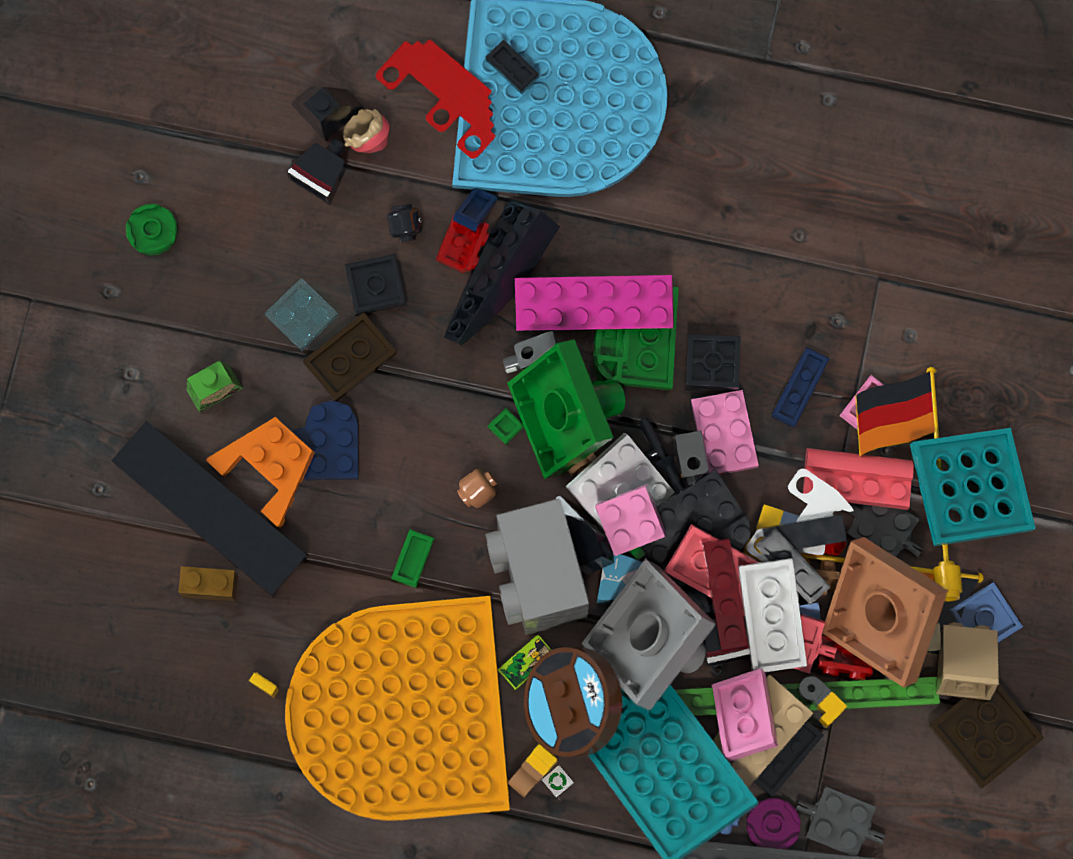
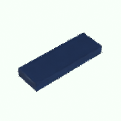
[771,347,830,428]

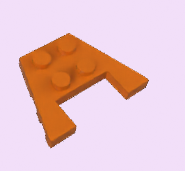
[206,417,315,528]

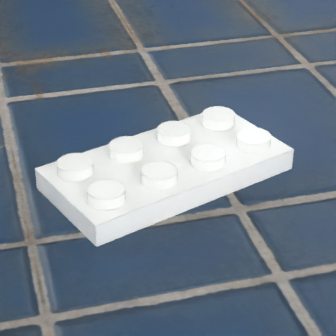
[738,558,807,672]

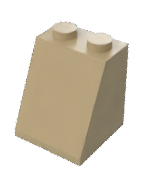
[936,622,999,700]

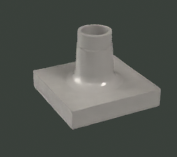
[582,559,716,710]

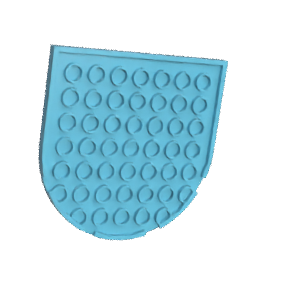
[452,0,667,197]

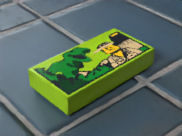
[498,635,551,691]

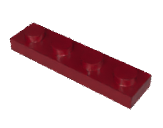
[702,538,748,650]

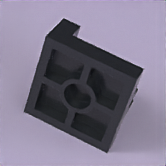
[685,334,741,392]

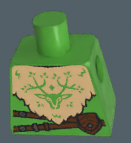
[186,361,243,413]

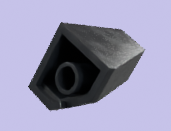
[291,87,364,141]

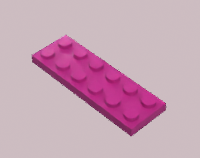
[515,275,674,331]

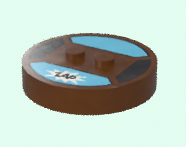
[524,647,622,757]

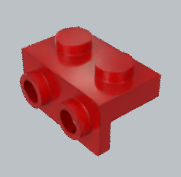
[435,215,489,273]
[817,636,873,680]

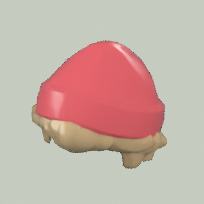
[343,109,390,153]

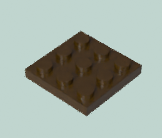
[929,683,1044,789]

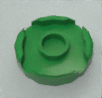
[126,204,178,256]

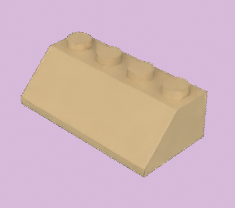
[712,675,813,787]

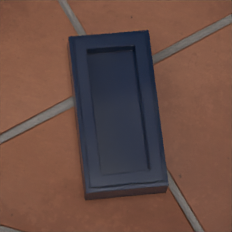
[453,188,498,232]

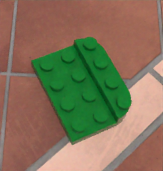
[593,287,679,391]

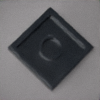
[345,254,406,316]

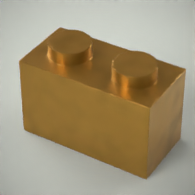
[178,566,238,602]

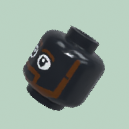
[387,204,423,243]

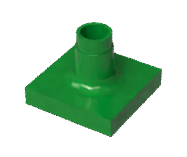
[507,339,625,479]

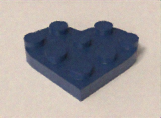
[292,401,359,481]

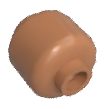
[457,469,498,508]

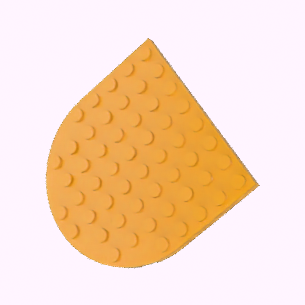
[285,596,510,821]

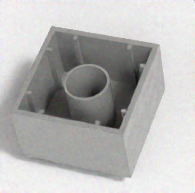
[485,499,589,635]

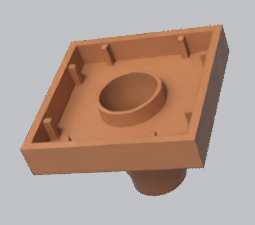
[823,537,948,687]

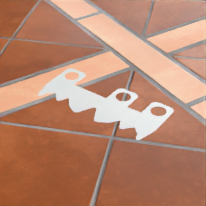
[747,469,853,562]

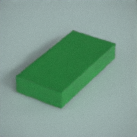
[391,529,435,588]

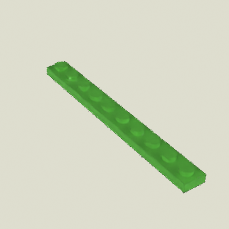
[675,677,940,717]

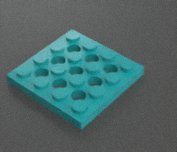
[910,428,1036,546]

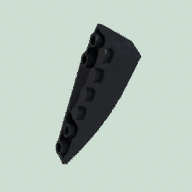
[444,201,560,346]

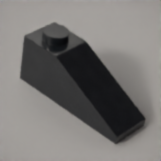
[556,496,615,575]

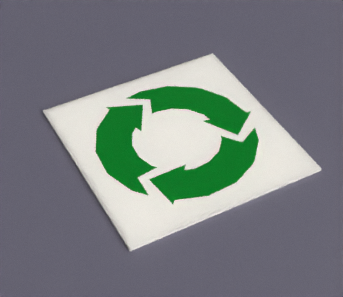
[542,766,574,797]

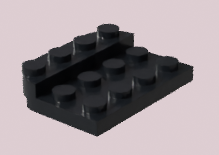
[640,469,750,585]

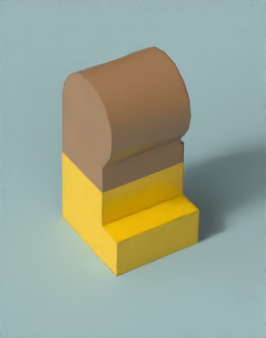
[508,744,558,798]

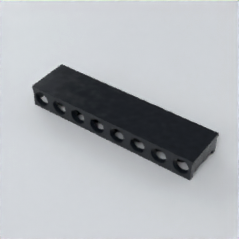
[111,421,308,598]

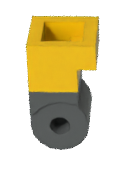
[798,676,847,728]

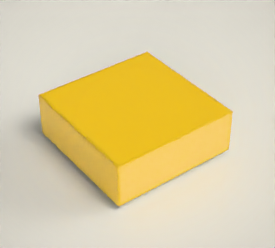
[249,673,279,698]

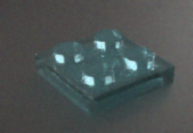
[264,278,339,352]

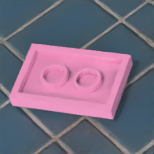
[691,390,759,475]
[712,669,778,762]

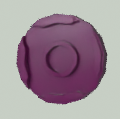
[746,798,800,850]

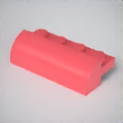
[803,448,913,510]

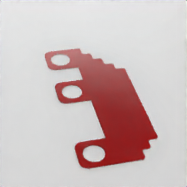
[376,40,496,159]

